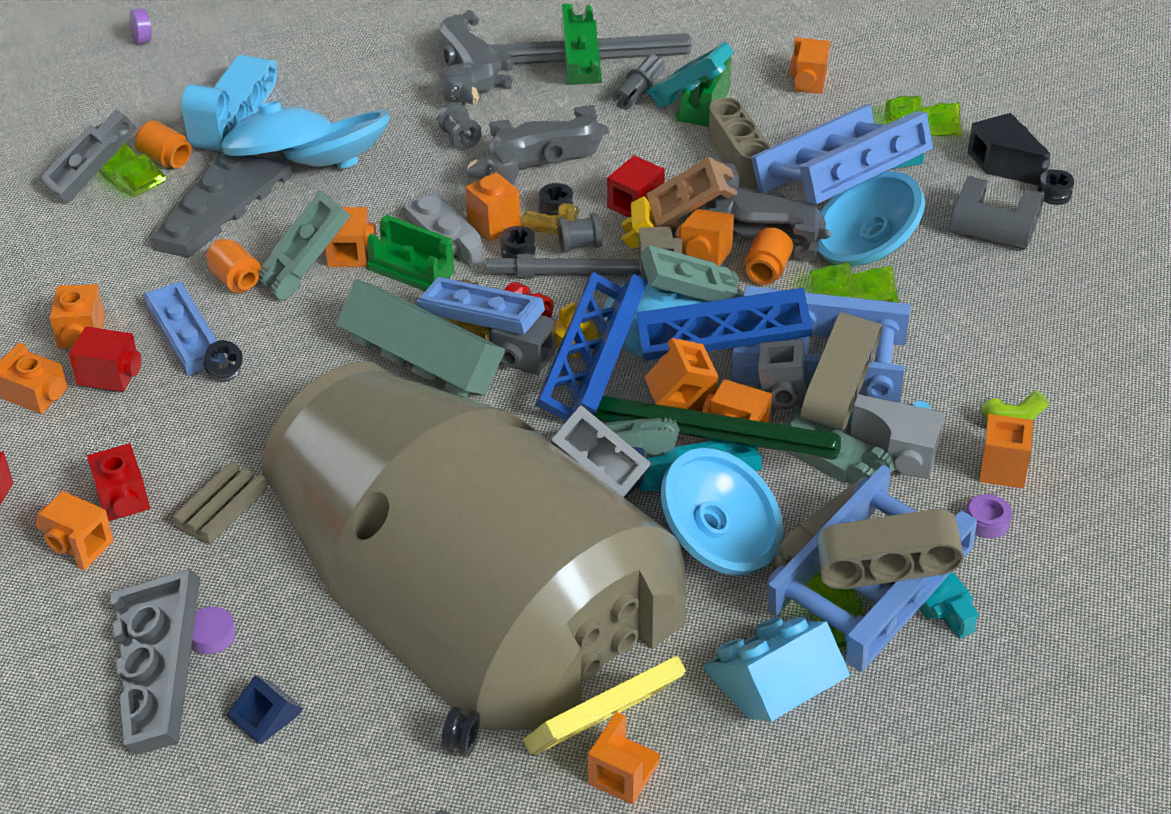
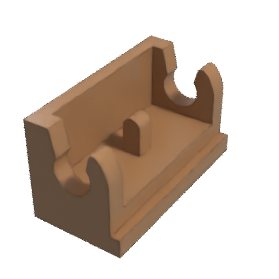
[647,157,737,231]

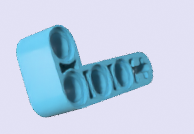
[182,55,278,152]

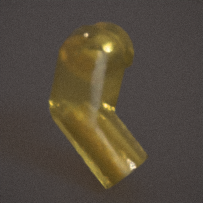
[521,203,579,235]

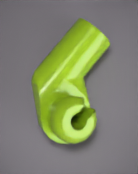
[982,389,1050,422]

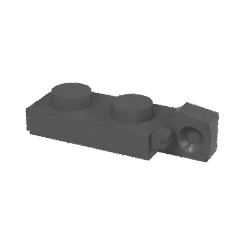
[40,109,136,204]

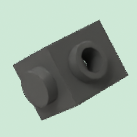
[489,315,556,376]
[758,339,810,409]

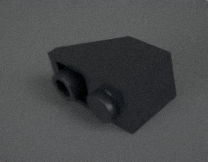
[967,113,1051,186]

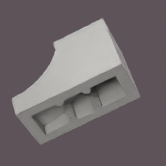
[850,394,944,479]
[551,405,651,497]

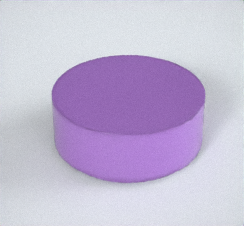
[129,8,152,44]
[965,494,1012,538]
[191,606,236,654]

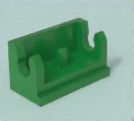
[561,3,602,85]
[676,57,731,127]
[367,215,455,291]

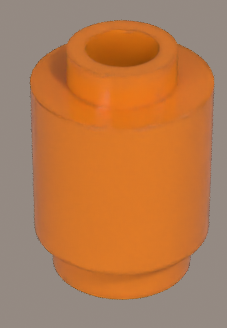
[136,120,192,169]
[745,228,793,285]
[206,239,261,293]

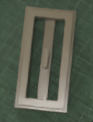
[173,461,268,544]

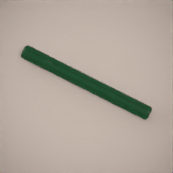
[593,396,841,460]

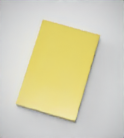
[523,655,686,756]

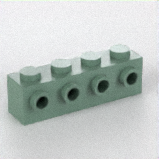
[336,279,506,397]

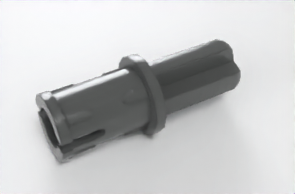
[612,54,665,110]

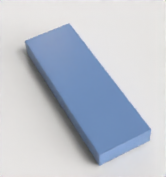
[417,277,545,335]
[143,281,226,376]

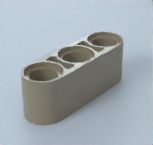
[708,97,771,189]
[800,312,883,431]
[817,509,964,589]

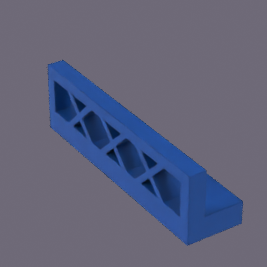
[535,272,648,422]
[636,287,813,361]

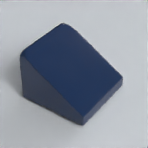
[226,675,304,744]

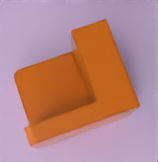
[979,414,1034,489]
[587,712,660,805]

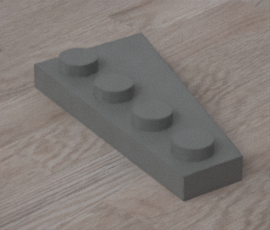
[152,152,292,258]
[110,569,200,755]

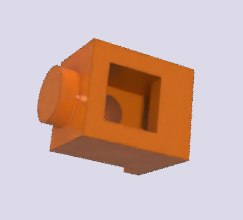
[789,37,831,94]
[644,338,719,409]
[0,342,68,414]
[702,379,773,448]
[36,491,114,571]

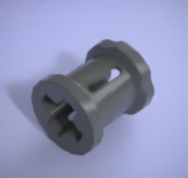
[437,103,482,150]
[557,213,603,253]

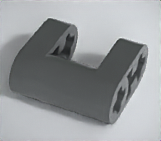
[950,176,1045,249]

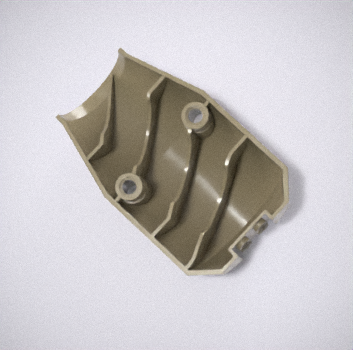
[262,362,686,730]

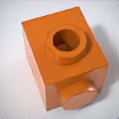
[465,172,521,242]
[325,207,377,267]
[676,209,734,266]
[50,284,105,349]

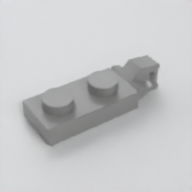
[403,192,484,268]

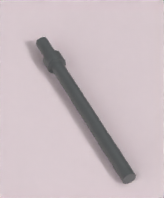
[486,254,724,278]

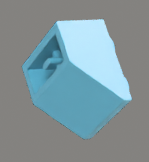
[703,617,850,721]

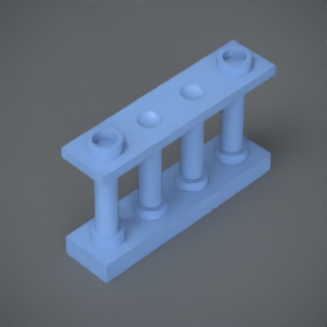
[751,104,933,204]
[731,286,911,402]
[767,464,977,673]

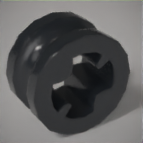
[1038,169,1075,205]
[539,183,573,219]
[500,226,536,258]
[203,340,243,382]
[441,707,480,757]

